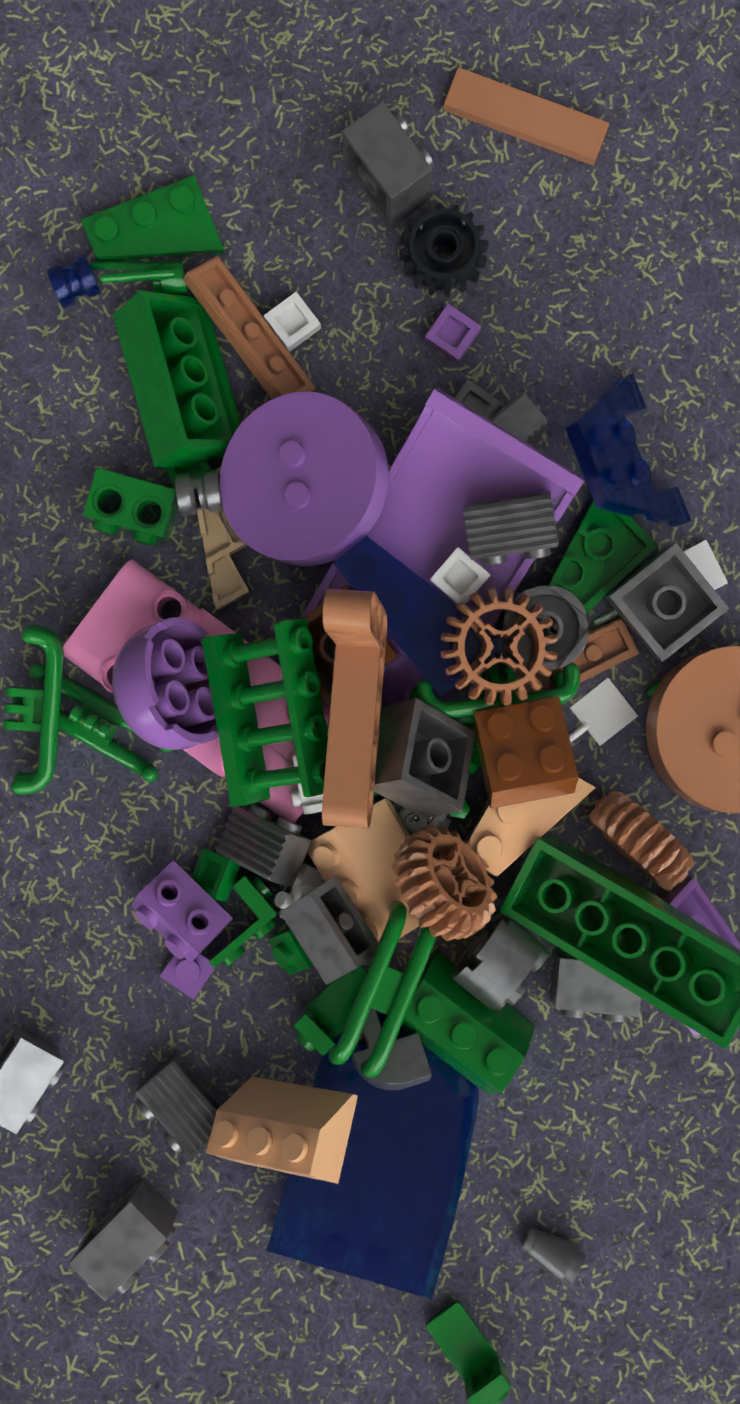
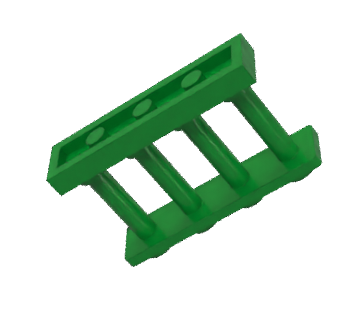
[201,619,328,807]

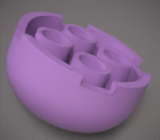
[112,617,218,750]

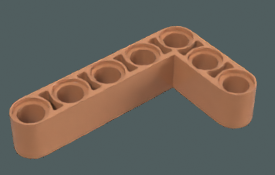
[322,589,387,829]

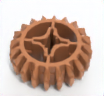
[440,588,558,705]
[589,791,694,890]
[392,825,497,941]

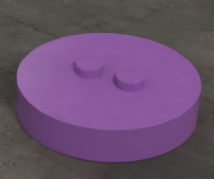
[220,391,389,566]

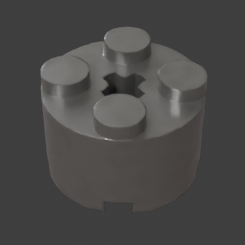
[502,585,589,670]
[451,912,550,1012]

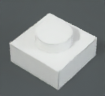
[264,292,321,352]
[430,547,491,604]

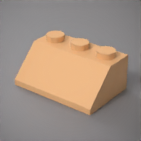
[307,798,419,942]
[206,1077,358,1184]

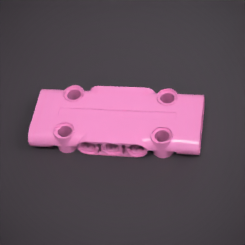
[63,559,331,823]

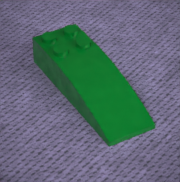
[500,835,740,1050]

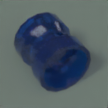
[47,254,101,309]

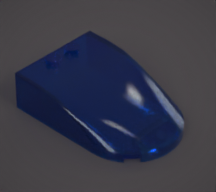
[267,1012,479,1300]

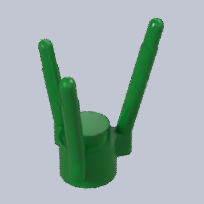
[90,260,188,295]

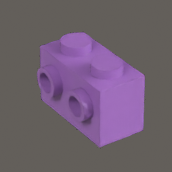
[131,861,233,963]

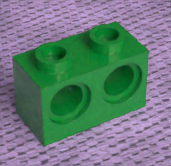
[83,468,179,547]

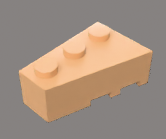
[465,778,596,876]

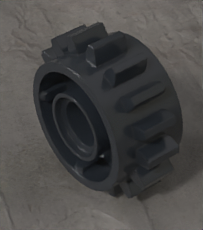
[399,203,489,297]

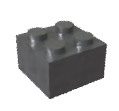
[342,102,434,228]
[605,543,729,662]
[374,698,476,818]
[69,1177,178,1301]

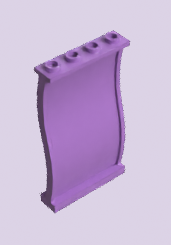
[300,389,585,707]

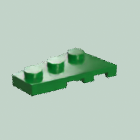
[81,175,225,261]
[548,486,658,614]

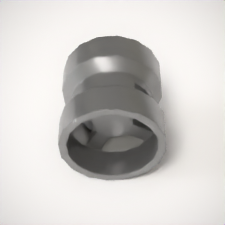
[175,469,224,516]

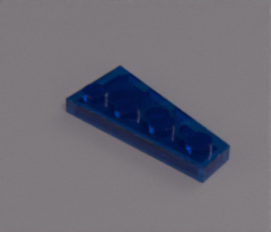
[334,536,506,697]

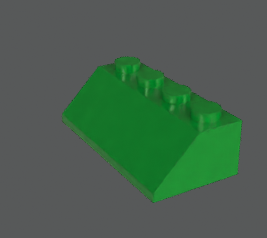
[113,290,241,468]

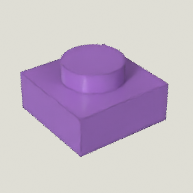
[424,304,482,364]
[160,952,216,1000]

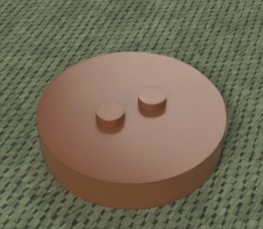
[646,646,740,814]

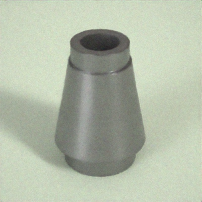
[520,1226,586,1284]

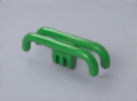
[3,624,64,795]
[409,662,580,724]
[12,663,173,782]
[329,901,436,1078]

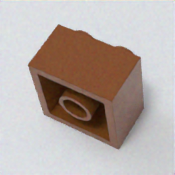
[473,696,579,809]

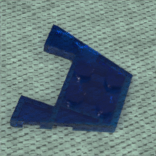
[565,374,692,527]

